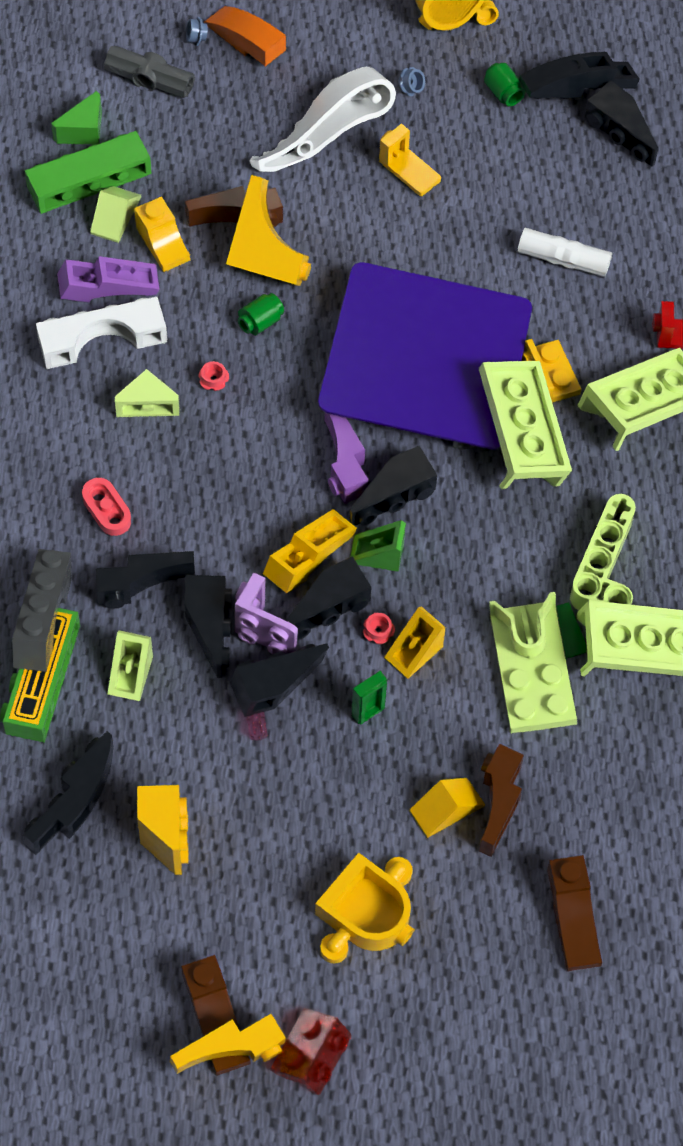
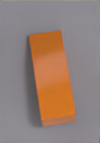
[204,6,286,67]

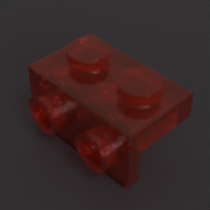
[270,1008,351,1095]

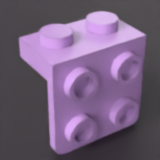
[235,573,298,655]

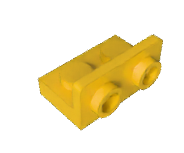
[522,339,582,403]

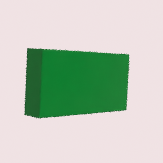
[351,671,387,725]

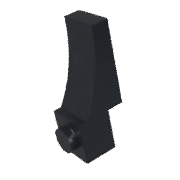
[96,551,195,609]

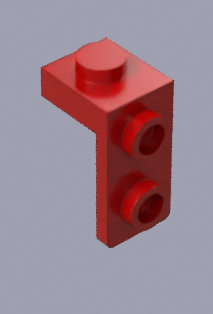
[652,301,683,349]

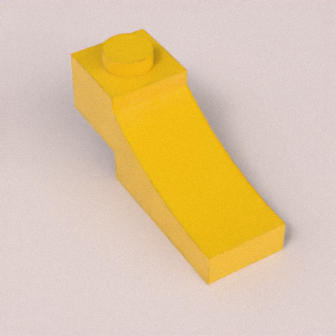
[263,509,357,593]
[170,1014,286,1074]

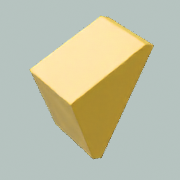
[384,606,446,679]
[409,778,485,838]

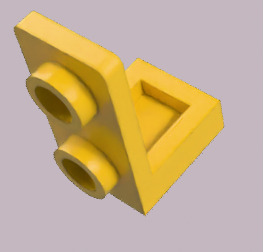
[379,124,441,196]

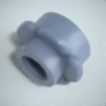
[186,17,208,46]
[398,67,425,96]

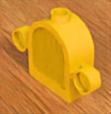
[415,0,499,30]
[315,853,415,964]

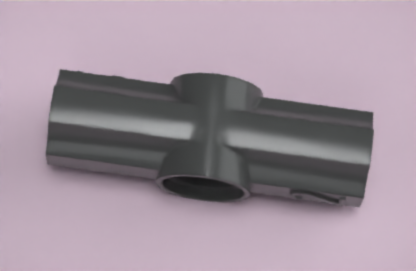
[104,45,195,98]

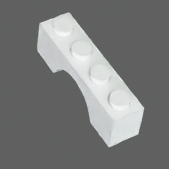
[36,297,167,369]

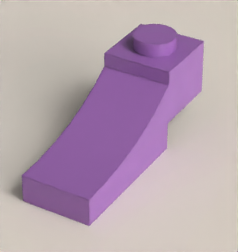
[57,256,160,302]
[324,412,368,504]

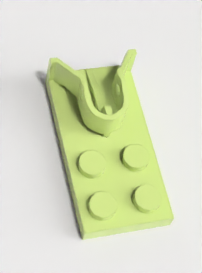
[578,347,683,451]
[479,361,572,489]
[489,592,577,733]
[577,600,683,677]

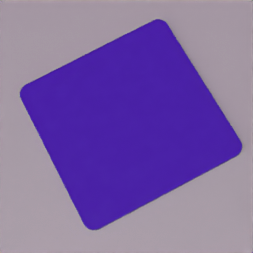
[318,262,532,450]

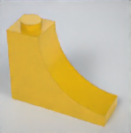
[226,175,311,286]

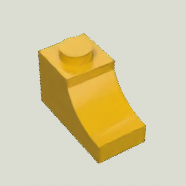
[134,196,190,272]

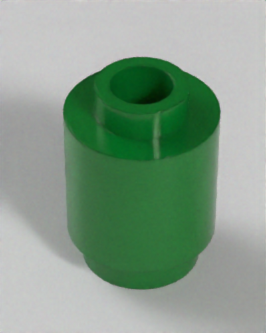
[484,63,526,106]
[238,293,284,336]

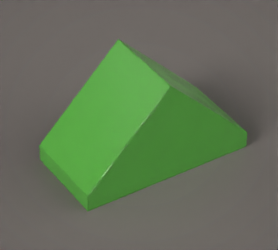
[51,91,102,145]
[350,520,406,572]

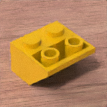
[137,785,189,875]

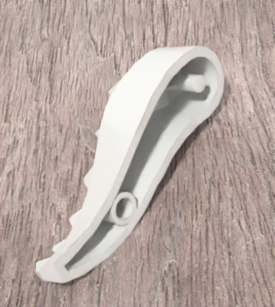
[250,67,396,172]

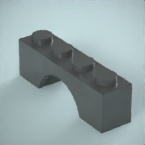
[12,549,71,672]

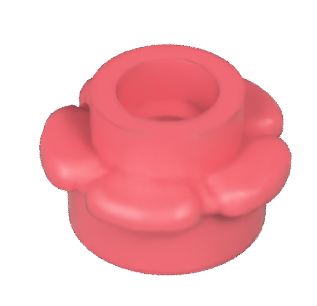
[198,361,229,391]
[363,613,395,644]

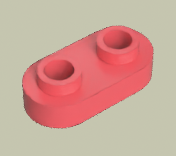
[82,478,131,536]

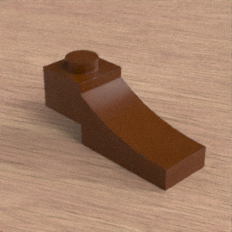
[185,186,283,227]
[479,744,524,857]
[547,855,602,971]
[181,955,250,1076]

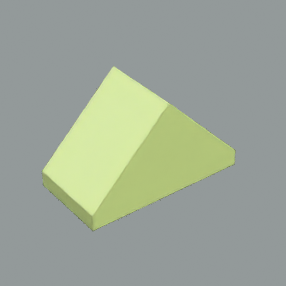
[90,186,141,243]
[115,369,179,417]
[108,630,153,701]

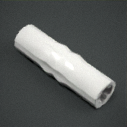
[517,228,612,277]

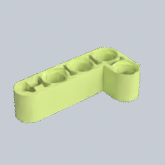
[570,494,636,610]

